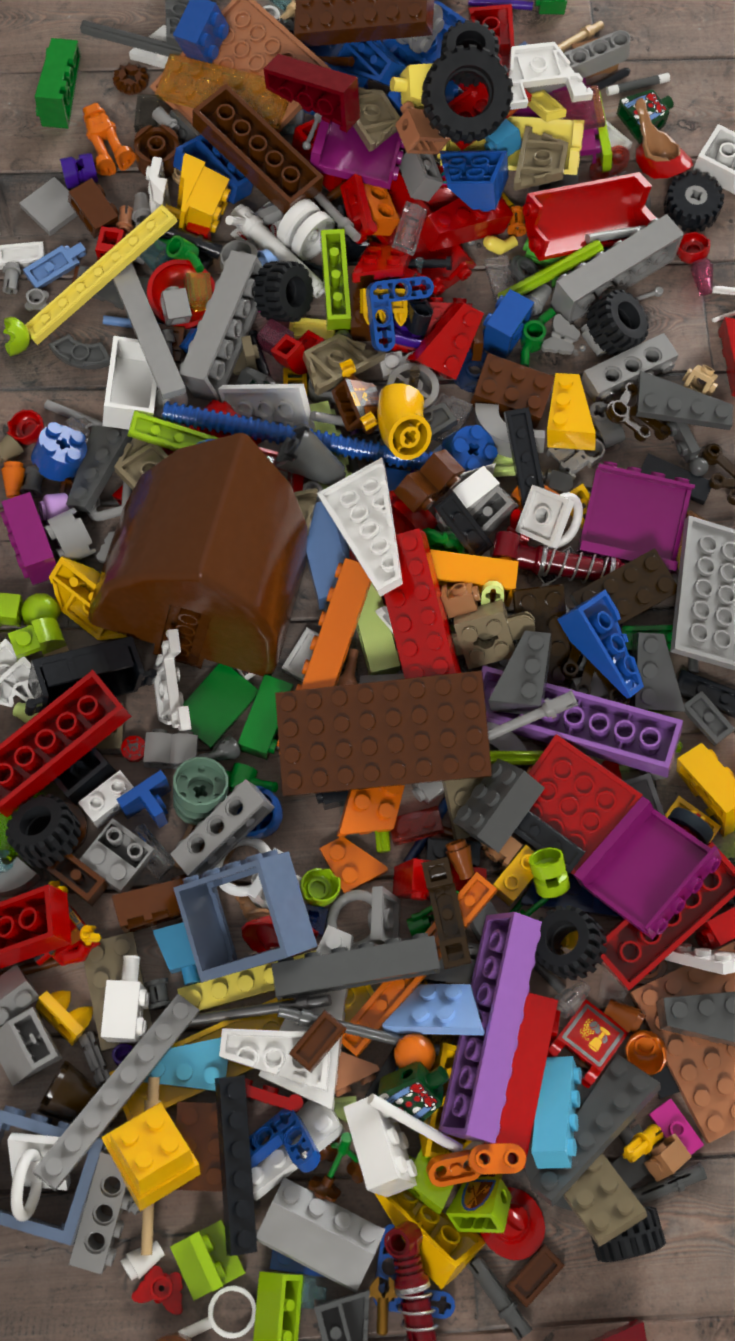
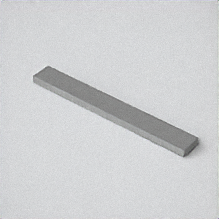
[112,262,186,400]

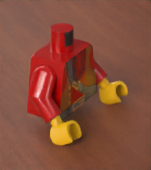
[33,881,101,966]

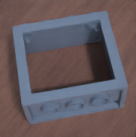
[174,849,317,983]
[0,1105,105,1246]

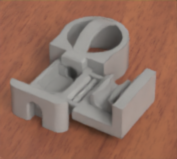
[546,439,605,481]

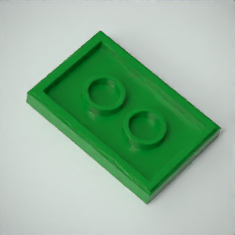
[183,664,259,749]

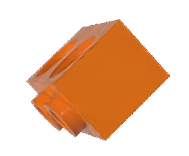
[363,183,399,236]

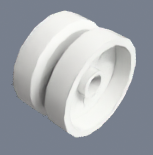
[277,199,335,261]

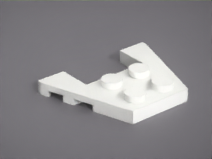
[508,42,593,110]
[153,629,191,731]

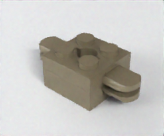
[451,599,535,669]

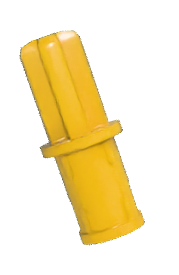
[622,1124,663,1163]

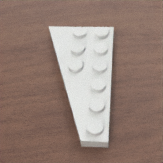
[317,458,403,597]
[258,925,354,1111]

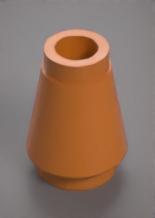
[1,461,25,498]

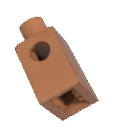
[396,101,451,155]

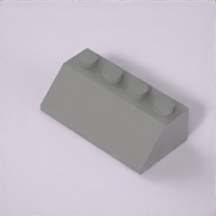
[256,1177,385,1293]

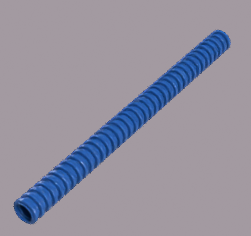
[162,401,433,471]

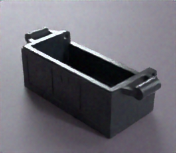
[25,636,157,716]

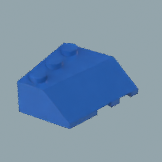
[440,151,509,212]

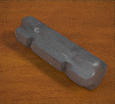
[79,1031,110,1086]

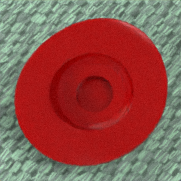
[480,1187,545,1260]

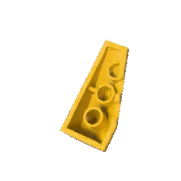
[374,1190,485,1289]

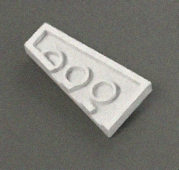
[218,384,315,430]
[219,1028,331,1092]
[251,1100,346,1201]

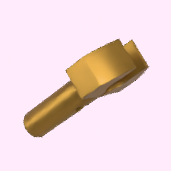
[369,1276,398,1336]

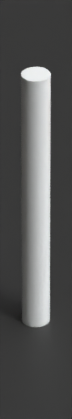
[367,1094,463,1152]

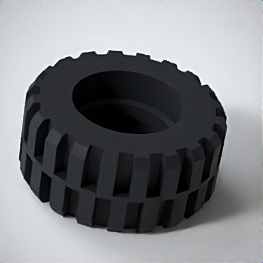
[421,45,513,144]

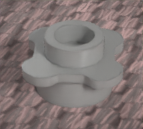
[25,288,49,311]

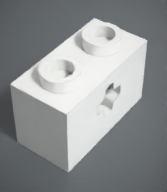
[78,770,134,829]

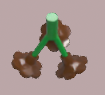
[307,1132,364,1202]

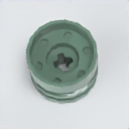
[173,757,228,826]

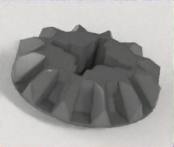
[508,255,539,283]

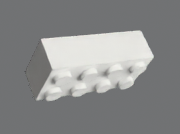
[102,336,157,430]

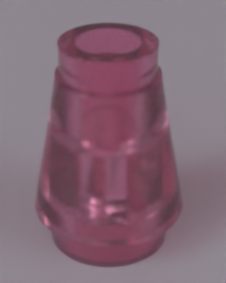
[691,259,713,296]

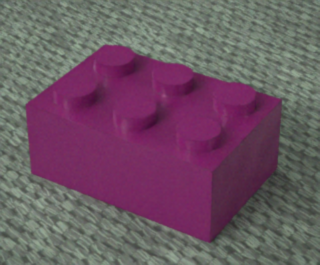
[0,492,57,585]

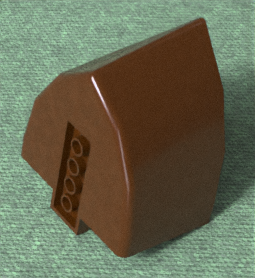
[88,433,308,677]

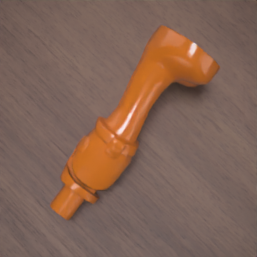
[83,103,136,176]

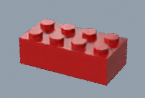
[0,884,72,969]

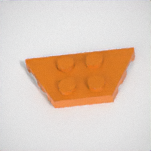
[336,785,405,837]

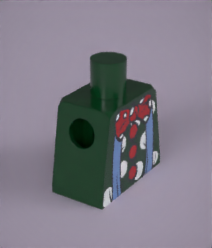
[616,90,674,144]
[378,1062,449,1131]

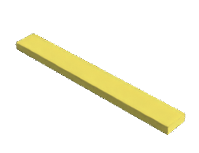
[25,205,178,345]

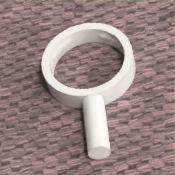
[178,1285,256,1338]

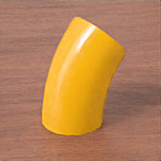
[377,383,432,460]

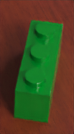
[238,675,294,760]

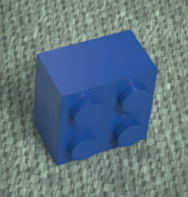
[173,0,229,67]
[483,289,534,359]

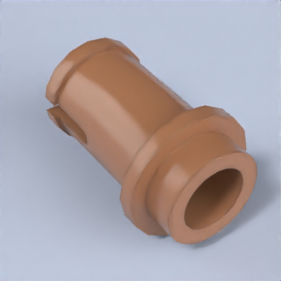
[115,205,134,236]

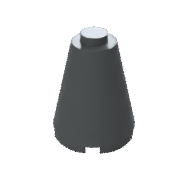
[276,424,346,486]

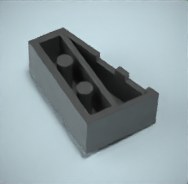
[488,631,552,714]
[656,992,735,1047]

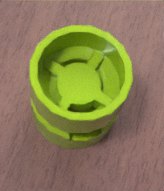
[529,847,570,898]

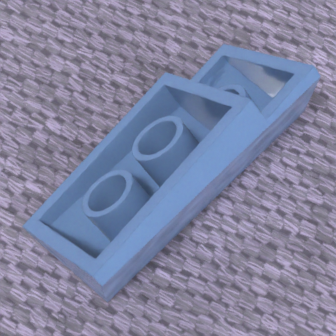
[306,501,350,610]

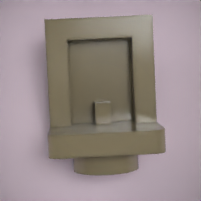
[233,336,260,375]

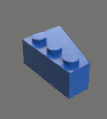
[337,40,406,87]
[173,135,253,204]

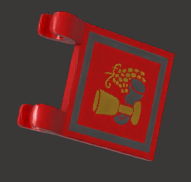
[547,999,629,1088]

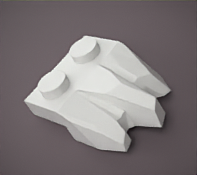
[146,157,171,213]
[0,639,34,707]

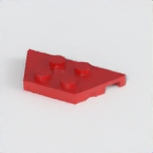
[352,241,411,283]

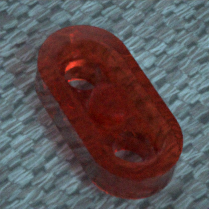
[589,145,630,181]

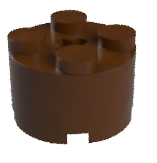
[134,125,180,178]

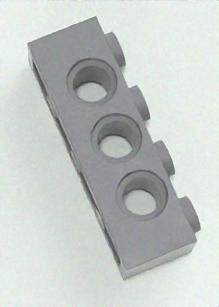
[581,333,679,403]
[170,779,275,877]
[69,1147,132,1275]

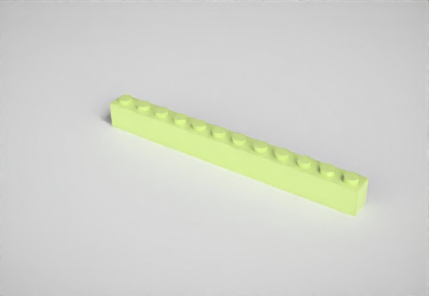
[309,401,401,675]

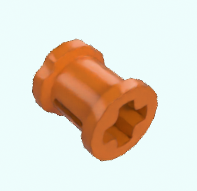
[507,206,526,237]

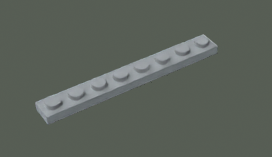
[33,994,199,1191]

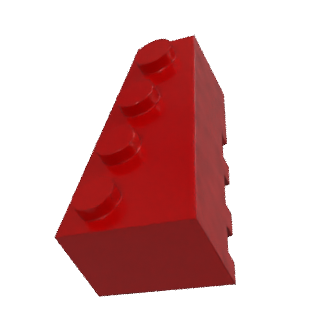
[419,196,514,252]

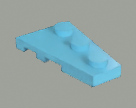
[144,1038,229,1091]

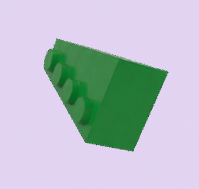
[35,38,81,129]

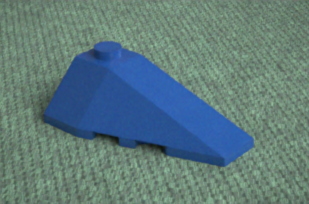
[557,589,644,699]

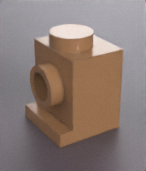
[441,582,481,619]
[481,836,523,871]
[644,1133,692,1182]

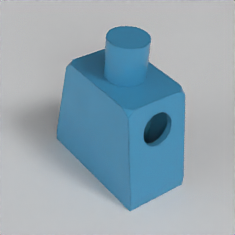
[153,922,200,985]

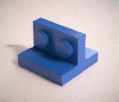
[116,770,171,829]

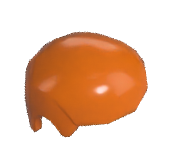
[625,1030,667,1075]
[394,1033,436,1070]

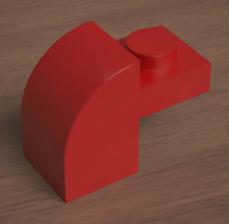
[270,330,325,374]

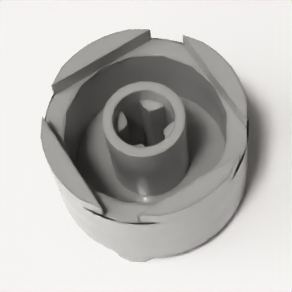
[44,508,96,562]

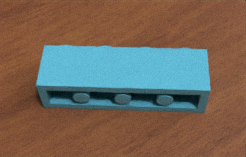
[531,1056,582,1169]

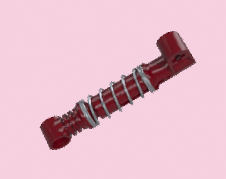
[491,531,625,584]
[384,1221,440,1341]

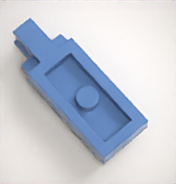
[23,242,86,289]

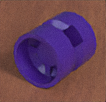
[60,153,98,189]

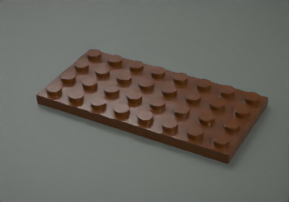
[275,671,492,797]

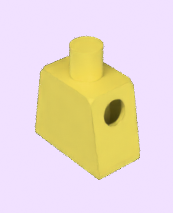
[390,63,433,109]

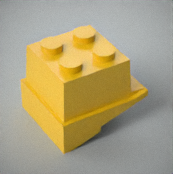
[165,153,231,233]
[101,1102,200,1211]

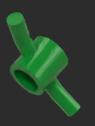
[156,235,204,273]
[520,307,556,367]
[225,763,278,792]

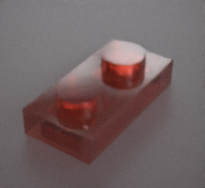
[390,806,445,846]

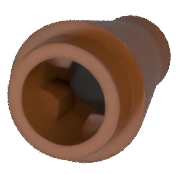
[445,838,475,880]
[604,999,646,1033]

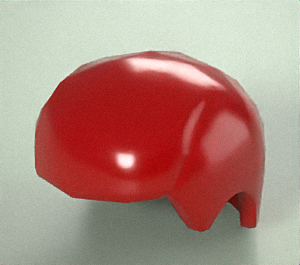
[676,232,710,264]
[7,410,44,445]

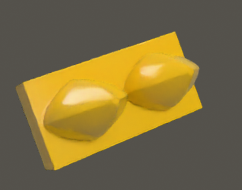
[35,990,93,1046]

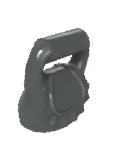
[197,736,241,761]

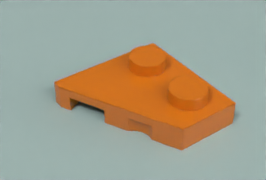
[319,837,388,894]

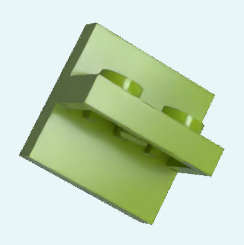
[170,1219,246,1301]

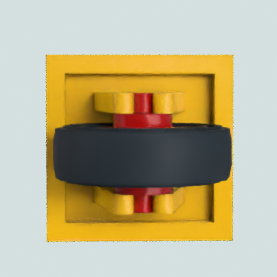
[665,796,721,844]

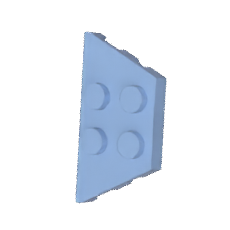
[382,984,485,1036]

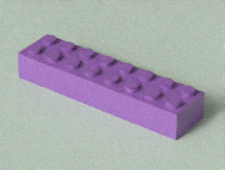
[482,665,683,778]
[438,912,542,1144]

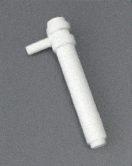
[225,204,324,298]

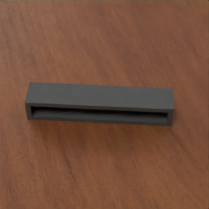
[271,933,440,1001]

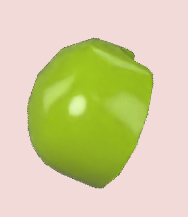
[3,317,30,357]
[21,593,62,626]
[300,868,341,907]

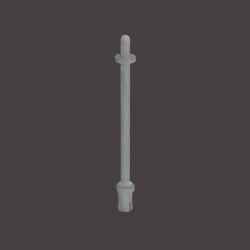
[488,690,579,741]

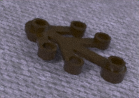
[605,383,671,442]
[701,444,735,505]
[563,640,630,705]

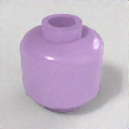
[38,493,76,525]

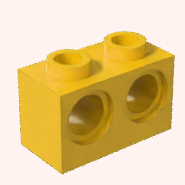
[493,845,534,907]

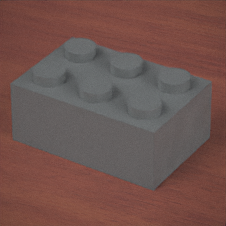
[453,758,545,853]

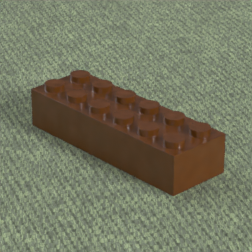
[294,0,434,47]
[192,84,324,214]

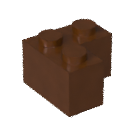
[393,449,465,513]

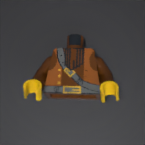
[331,358,379,435]

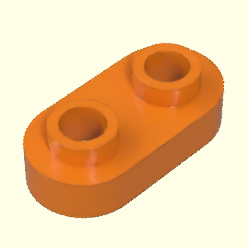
[468,1143,526,1175]
[426,1150,483,1187]

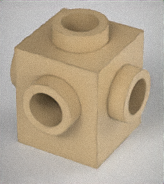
[682,364,718,396]

